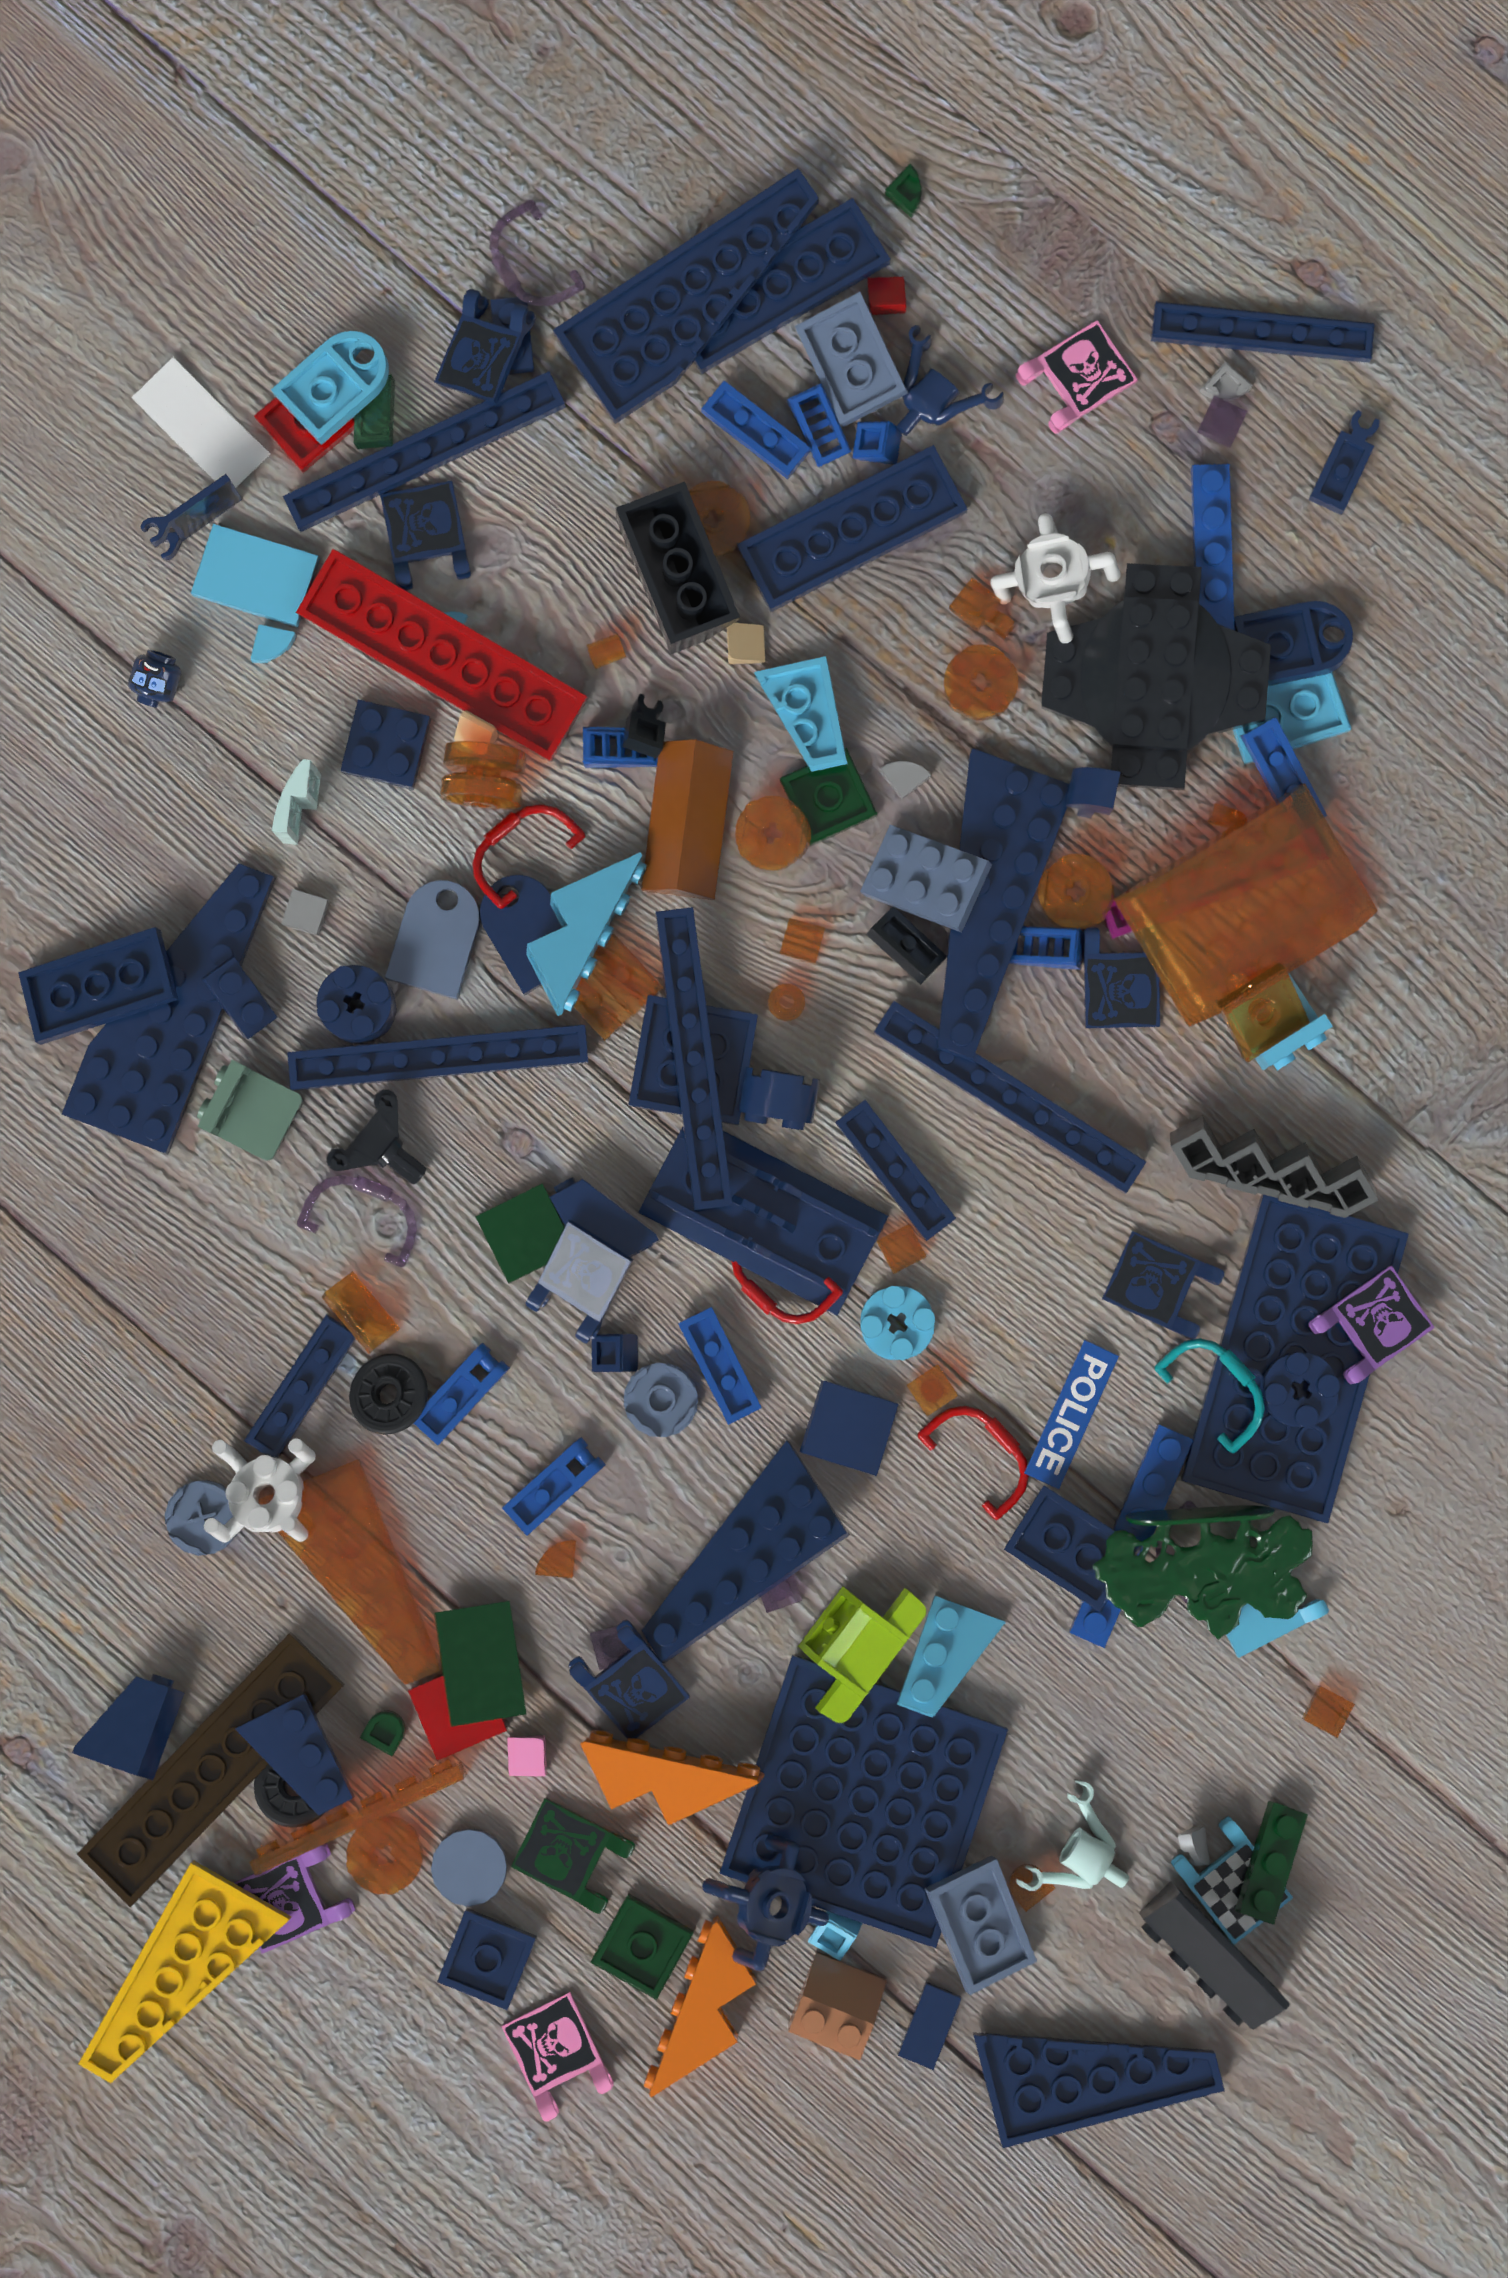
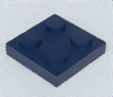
[340,699,431,790]
[437,1908,537,2011]

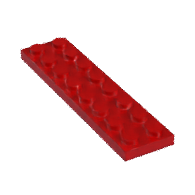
[296,549,589,762]

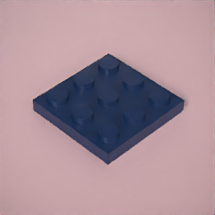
[628,995,758,1126]

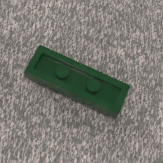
[1235,1801,1308,1925]

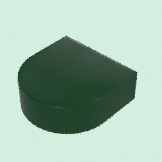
[360,1710,406,1757]

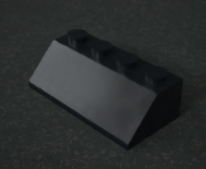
[616,481,740,655]
[1139,1881,1291,2030]

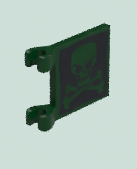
[511,1798,635,1914]

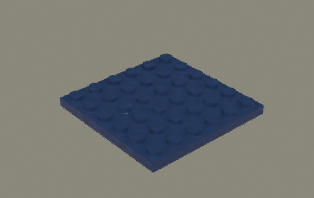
[719,1654,1008,1948]

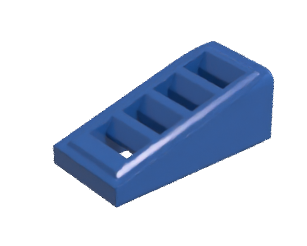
[786,383,852,467]
[583,727,658,768]
[1009,926,1084,970]

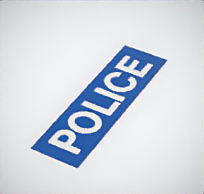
[1024,1340,1119,1489]

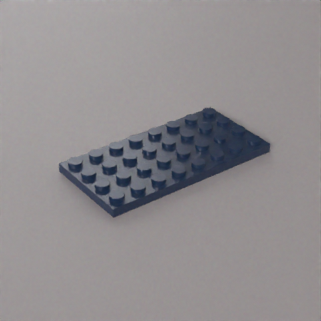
[1181,1194,1409,1524]

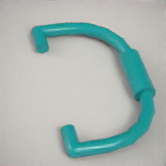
[1155,1338,1265,1454]

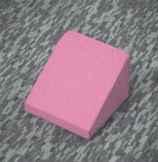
[507,1735,547,1776]

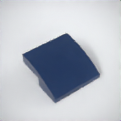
[799,1380,899,1476]

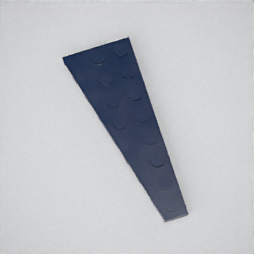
[937,748,1070,1062]

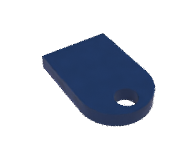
[1234,601,1353,686]
[480,875,562,996]

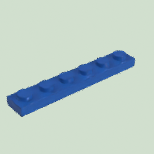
[1191,464,1235,631]
[1069,1424,1193,1648]

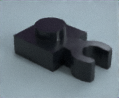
[623,693,666,759]

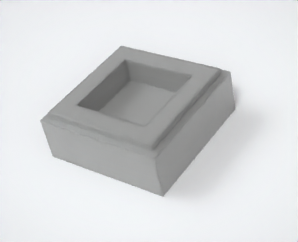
[281,889,329,936]

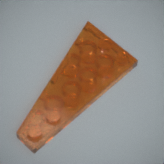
[258,1459,442,1685]

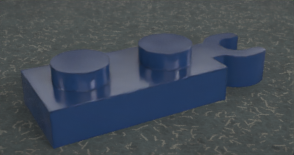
[1308,410,1380,515]

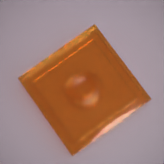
[1216,962,1310,1063]

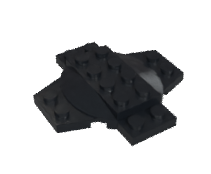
[1041,563,1271,791]

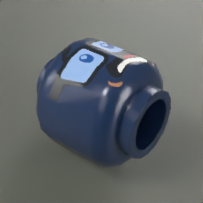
[128,650,182,708]

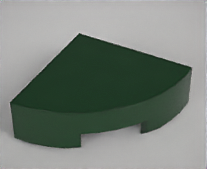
[885,164,922,218]

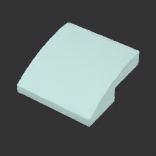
[272,759,321,845]

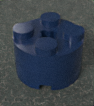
[316,965,397,1044]
[739,1067,820,1130]

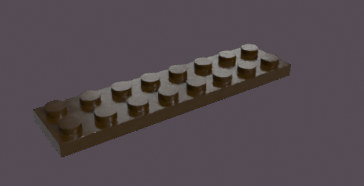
[76,1632,345,1908]

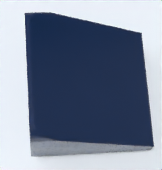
[592,1334,638,1372]

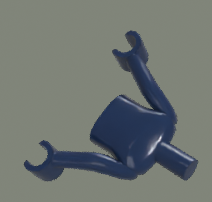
[896,325,1004,436]

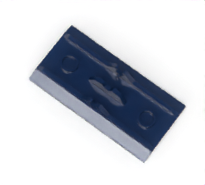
[638,1127,888,1316]

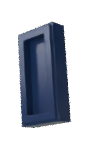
[898,1982,962,2070]

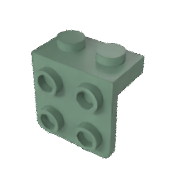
[197,1060,303,1161]

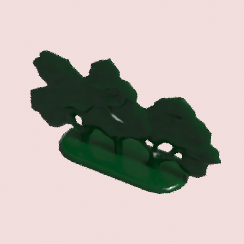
[1093,1505,1313,1640]

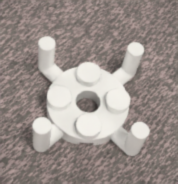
[991,513,1121,643]
[204,1438,316,1542]

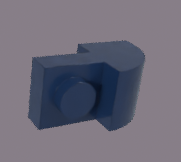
[1066,767,1120,818]

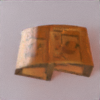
[574,934,664,1041]

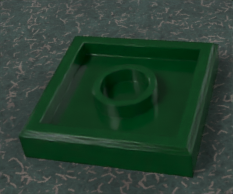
[779,748,878,847]
[475,1183,565,1284]
[590,1893,694,2000]

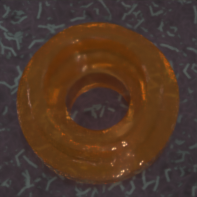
[768,984,805,1021]

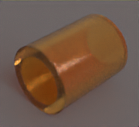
[586,633,626,670]

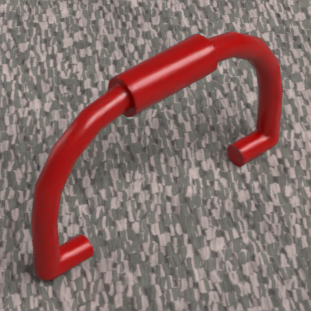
[472,804,586,909]
[731,1261,843,1324]
[917,1406,1029,1520]

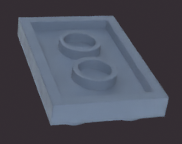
[795,292,908,427]
[860,825,992,933]
[925,1855,1037,1995]

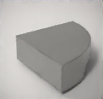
[1200,361,1253,401]
[879,761,931,800]
[1178,1827,1210,1866]

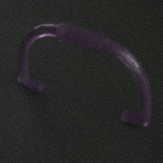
[489,200,586,306]
[297,1175,417,1267]

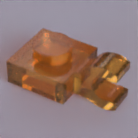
[949,578,1015,639]

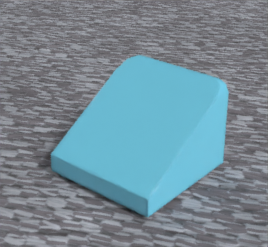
[807,1910,862,1961]

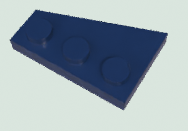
[235,1693,355,1815]

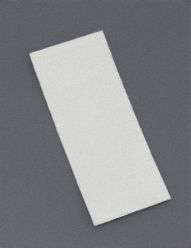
[131,357,270,488]

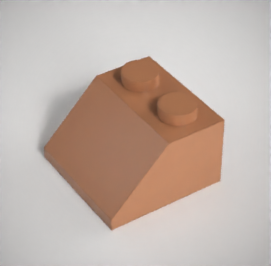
[788,1951,887,2061]

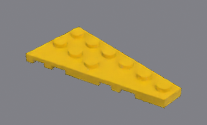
[78,1860,292,2083]

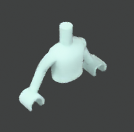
[1017,1780,1129,1891]

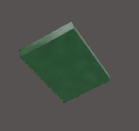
[434,1601,527,1727]

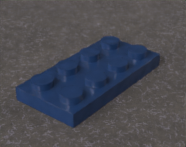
[18,927,178,1045]

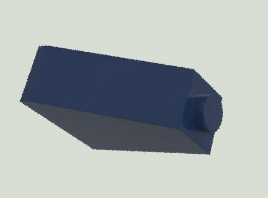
[550,1177,660,1257]
[72,1674,185,1780]

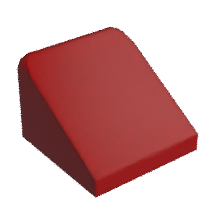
[867,276,906,315]

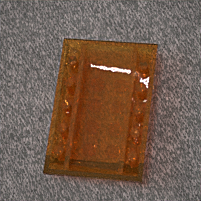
[1113,783,1378,1027]

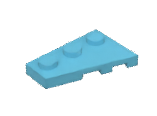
[754,656,848,772]
[897,1596,1006,1718]

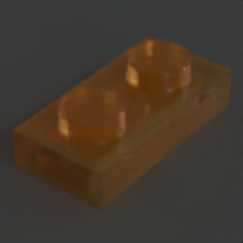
[322,1271,400,1354]

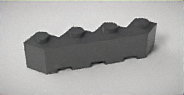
[1170,1115,1379,1218]

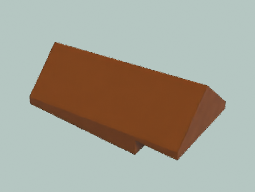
[641,739,734,900]

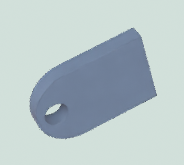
[385,880,480,1000]

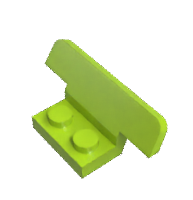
[798,1586,926,1723]

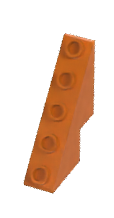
[580,1730,765,1826]
[643,1916,756,2098]

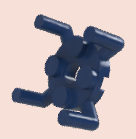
[702,1834,829,1971]

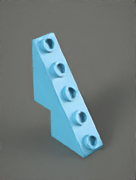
[526,852,647,1016]

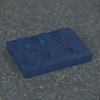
[1004,1486,1141,1612]

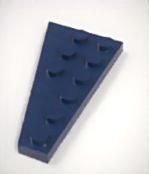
[642,1440,850,1663]
[973,2032,1225,2148]

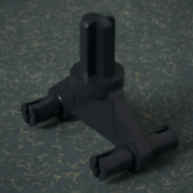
[326,1089,426,1184]

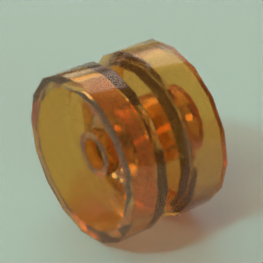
[439,741,527,809]

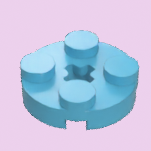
[860,1286,935,1360]

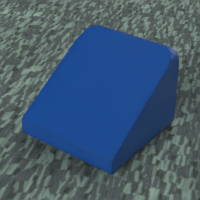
[852,421,902,464]

